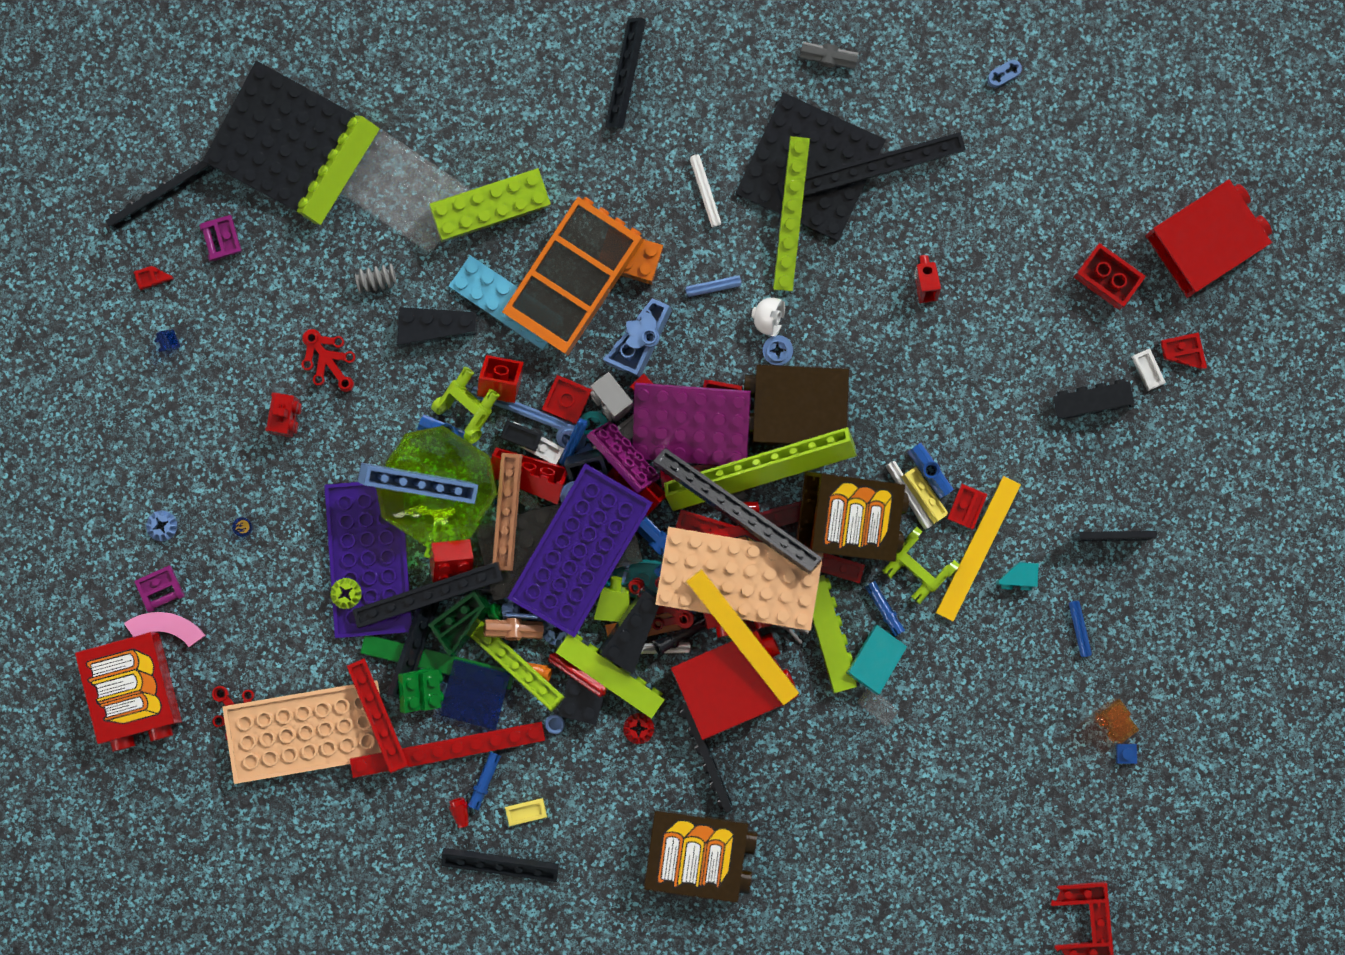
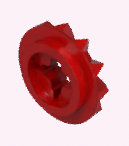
[623,713,654,744]

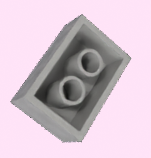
[590,372,633,423]

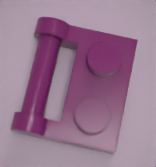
[199,215,242,262]
[134,565,185,613]

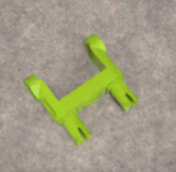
[431,367,500,444]
[882,526,960,604]

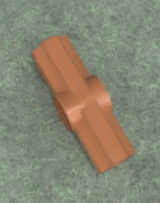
[483,618,544,641]

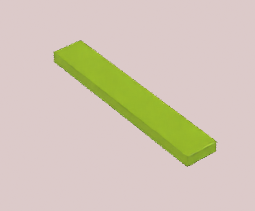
[470,621,565,712]

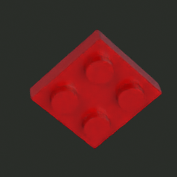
[542,375,591,424]

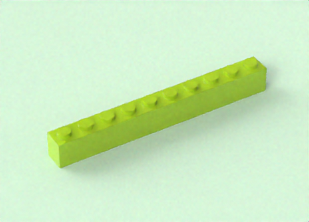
[664,427,857,511]

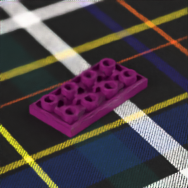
[586,421,660,493]

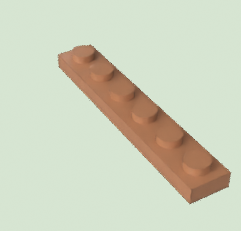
[492,453,522,571]

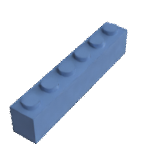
[357,463,478,504]

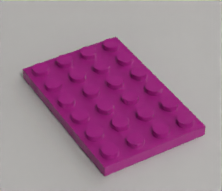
[633,383,751,465]

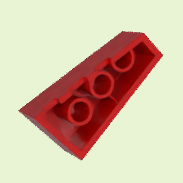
[488,447,568,505]

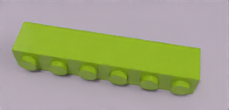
[296,116,380,225]
[812,575,858,693]
[555,634,665,719]

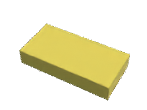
[505,798,547,826]

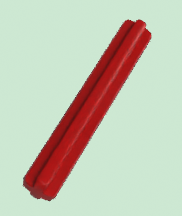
[548,652,607,697]

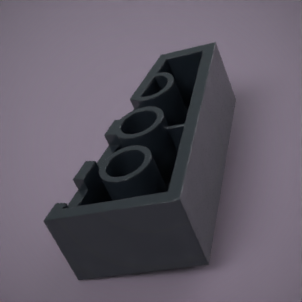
[397,307,478,348]
[1053,379,1136,420]
[600,585,659,675]

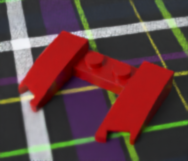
[1051,881,1114,955]

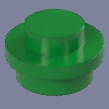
[488,603,503,620]

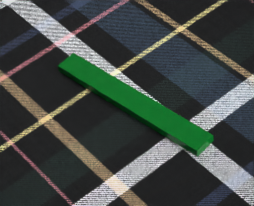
[360,635,514,690]

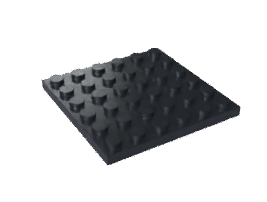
[203,60,358,211]
[735,92,886,242]

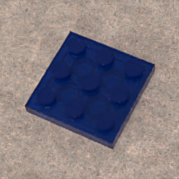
[440,659,511,730]

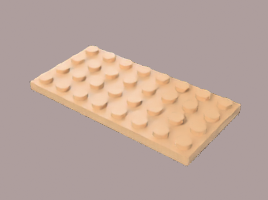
[655,527,823,631]
[223,680,381,784]

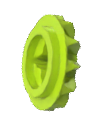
[330,578,362,609]

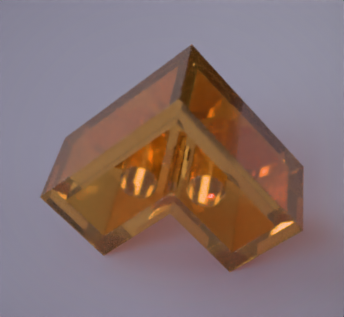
[1094,698,1139,744]

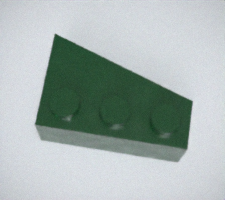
[428,591,491,656]

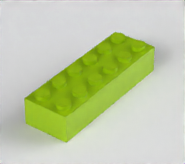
[429,168,551,243]

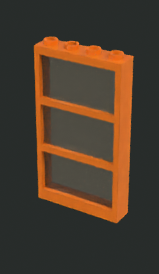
[502,197,644,355]

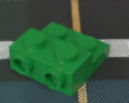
[398,668,444,713]

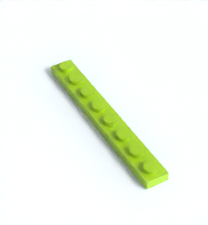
[773,136,810,291]

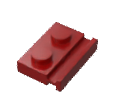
[947,484,987,530]

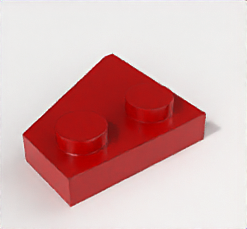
[1160,332,1207,369]

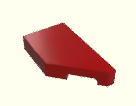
[134,266,174,290]

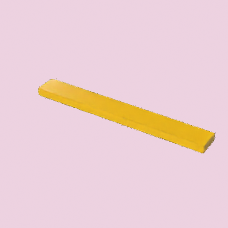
[936,476,1021,622]
[686,569,799,705]

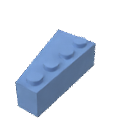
[603,298,672,378]

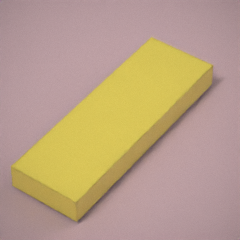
[901,467,949,524]

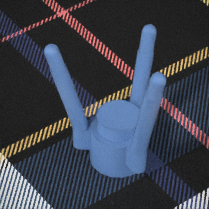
[502,599,545,622]

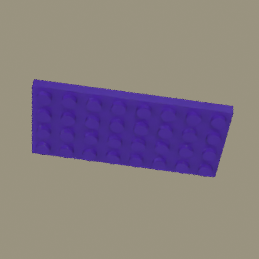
[507,463,653,638]
[324,482,412,638]

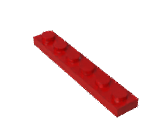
[347,658,409,774]

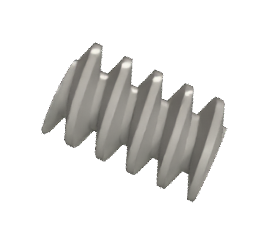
[355,264,397,293]

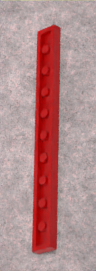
[675,509,865,584]
[350,721,545,778]

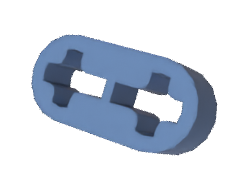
[987,60,1022,88]

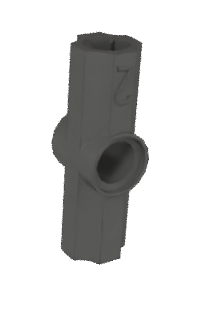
[800,42,858,70]

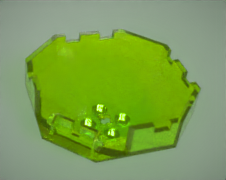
[376,426,498,549]

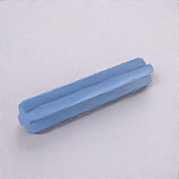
[686,276,742,297]

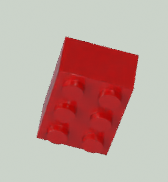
[1073,243,1146,311]

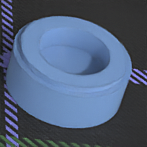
[545,714,565,734]

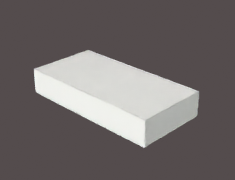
[1132,349,1166,391]

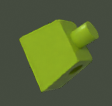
[594,576,631,622]

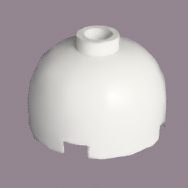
[752,298,785,337]

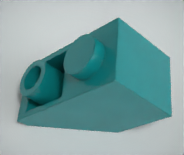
[996,562,1039,591]

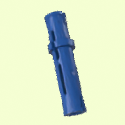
[865,581,905,636]
[467,752,501,810]

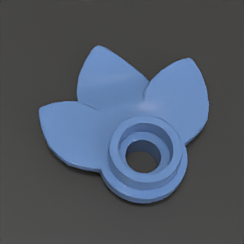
[626,312,660,349]

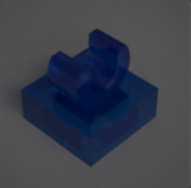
[154,330,180,352]

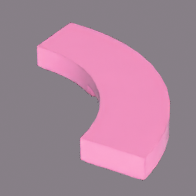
[124,612,206,647]

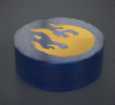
[232,518,253,537]

